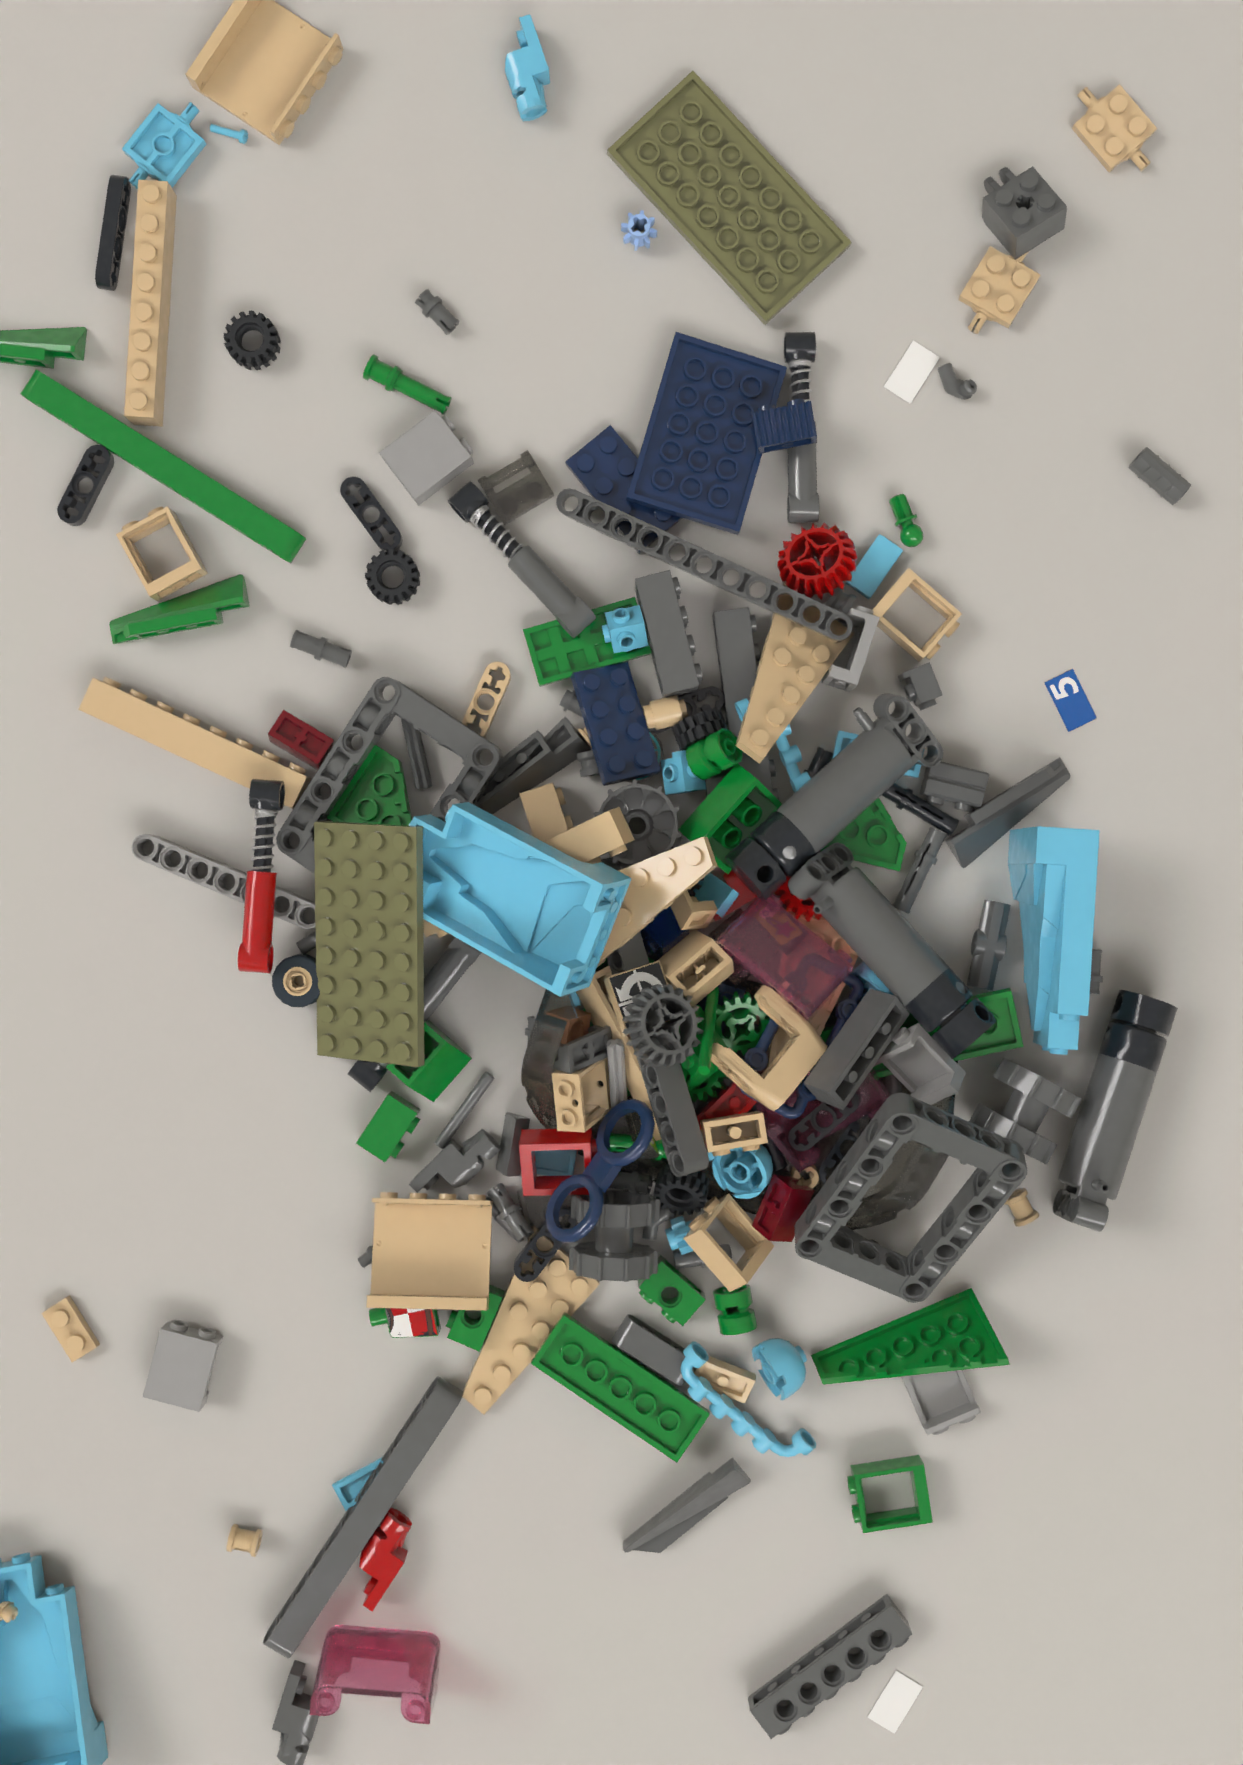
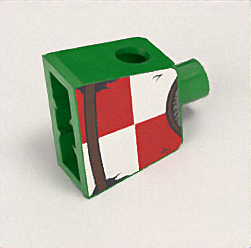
[369,1308,441,1338]

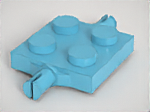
[122,102,207,189]

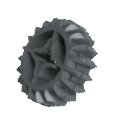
[622,984,704,1067]

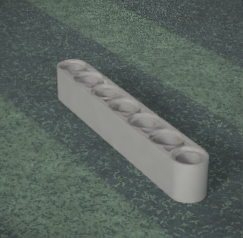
[131,834,315,929]

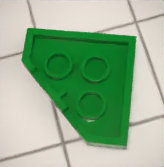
[327,745,412,825]
[819,798,907,872]

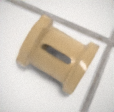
[1004,1188,1039,1227]
[226,1524,263,1557]

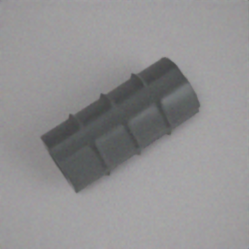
[1128,447,1191,505]

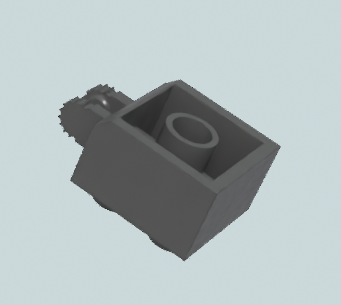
[982,166,1067,260]

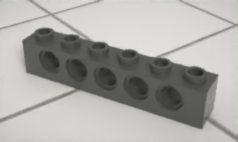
[748,1594,912,1739]

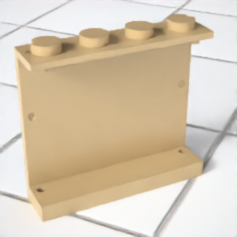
[185,0,343,145]
[366,1192,493,1311]

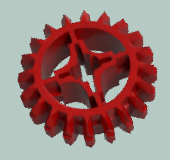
[777,522,857,600]

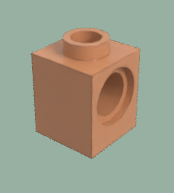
[543,1005,591,1044]

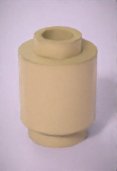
[643,695,688,730]

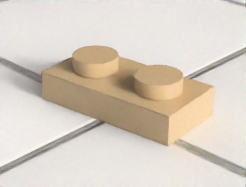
[41,1295,100,1363]
[693,1356,756,1404]

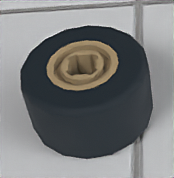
[272,954,320,1007]

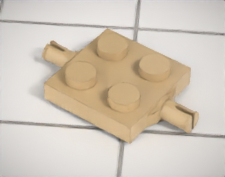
[1072,84,1157,172]
[958,246,1041,334]

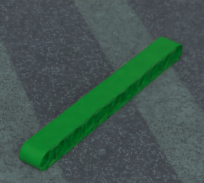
[20,369,306,564]

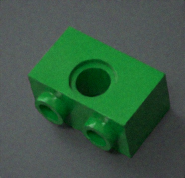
[638,1255,706,1326]
[445,1284,505,1352]

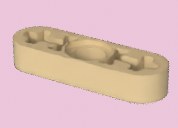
[462,662,511,738]

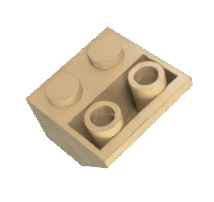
[657,929,734,1006]

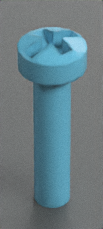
[210,124,248,144]

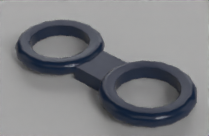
[545,1099,655,1243]

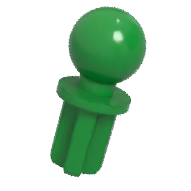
[889,494,923,547]

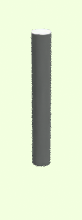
[434,1071,495,1149]

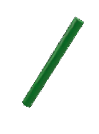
[698,987,719,1075]

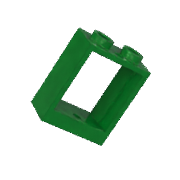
[847,1455,933,1533]

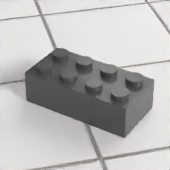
[635,570,703,698]

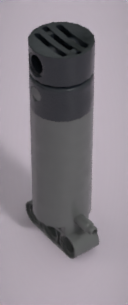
[725,693,944,901]
[788,842,997,1059]
[1053,990,1178,1232]

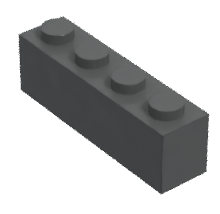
[804,988,909,1110]

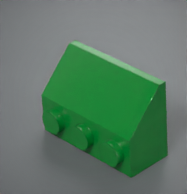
[678,764,782,874]

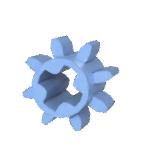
[621,210,657,251]

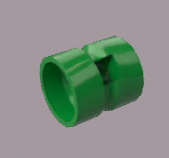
[686,728,743,780]
[713,1284,757,1335]

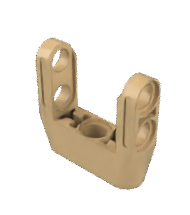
[711,985,828,1111]

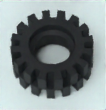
[224,311,281,370]
[365,549,420,605]
[671,708,729,751]
[653,1164,710,1215]

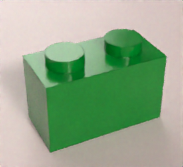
[356,1091,421,1162]

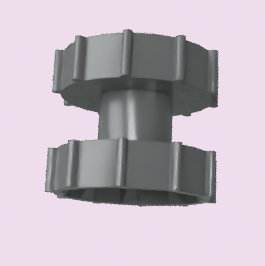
[594,779,681,865]
[969,1057,1082,1164]
[569,1190,660,1282]

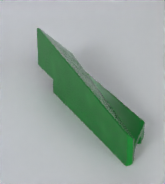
[0,327,87,369]
[109,574,250,644]

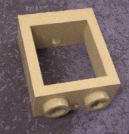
[116,506,208,601]
[872,568,962,662]
[552,1057,611,1132]
[683,1193,774,1292]

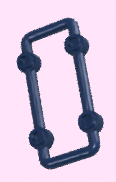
[739,954,864,1119]

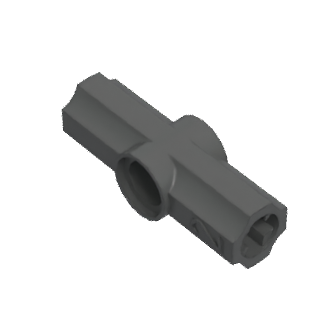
[967,900,1011,991]

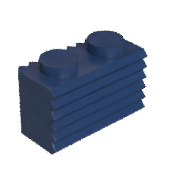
[752,399,817,454]

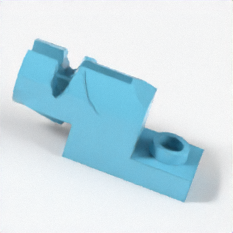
[505,14,550,121]

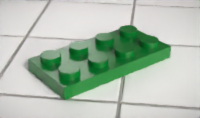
[523,597,652,687]

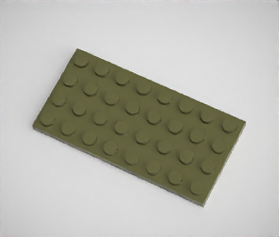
[607,71,852,325]
[314,821,424,1067]

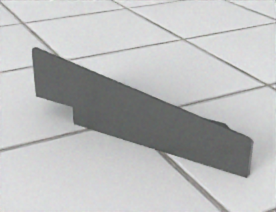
[475,717,591,815]
[946,757,1070,868]
[623,1457,751,1553]

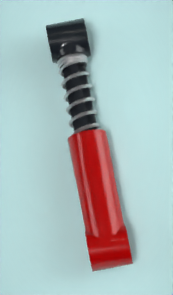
[238,779,285,974]

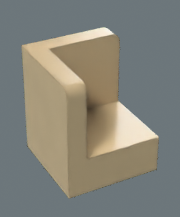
[670,890,718,930]

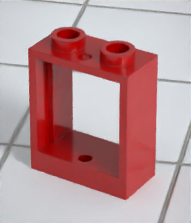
[519,1128,597,1196]

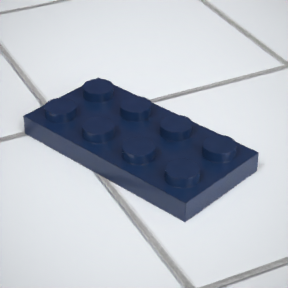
[565,425,683,554]
[571,662,661,786]

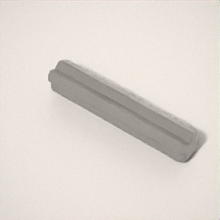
[607,1038,627,1108]

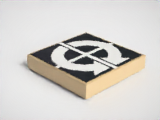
[603,960,675,1037]

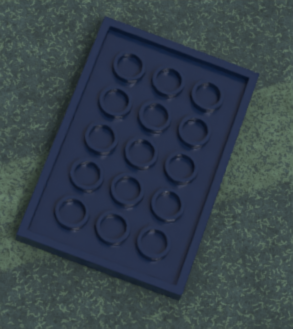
[626,332,787,535]

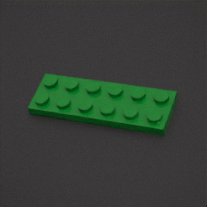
[531,1312,710,1463]

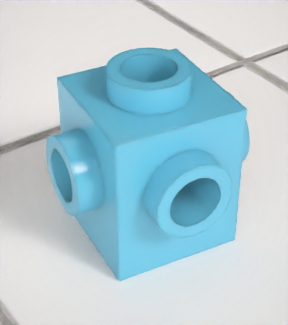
[602,605,648,653]
[660,750,706,795]

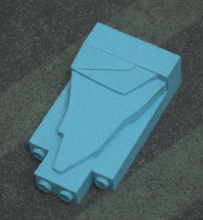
[408,802,632,997]
[1008,826,1100,1055]
[0,1553,108,1765]

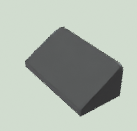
[496,1112,530,1177]

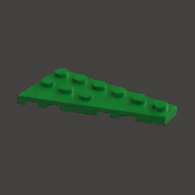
[811,1288,1010,1385]

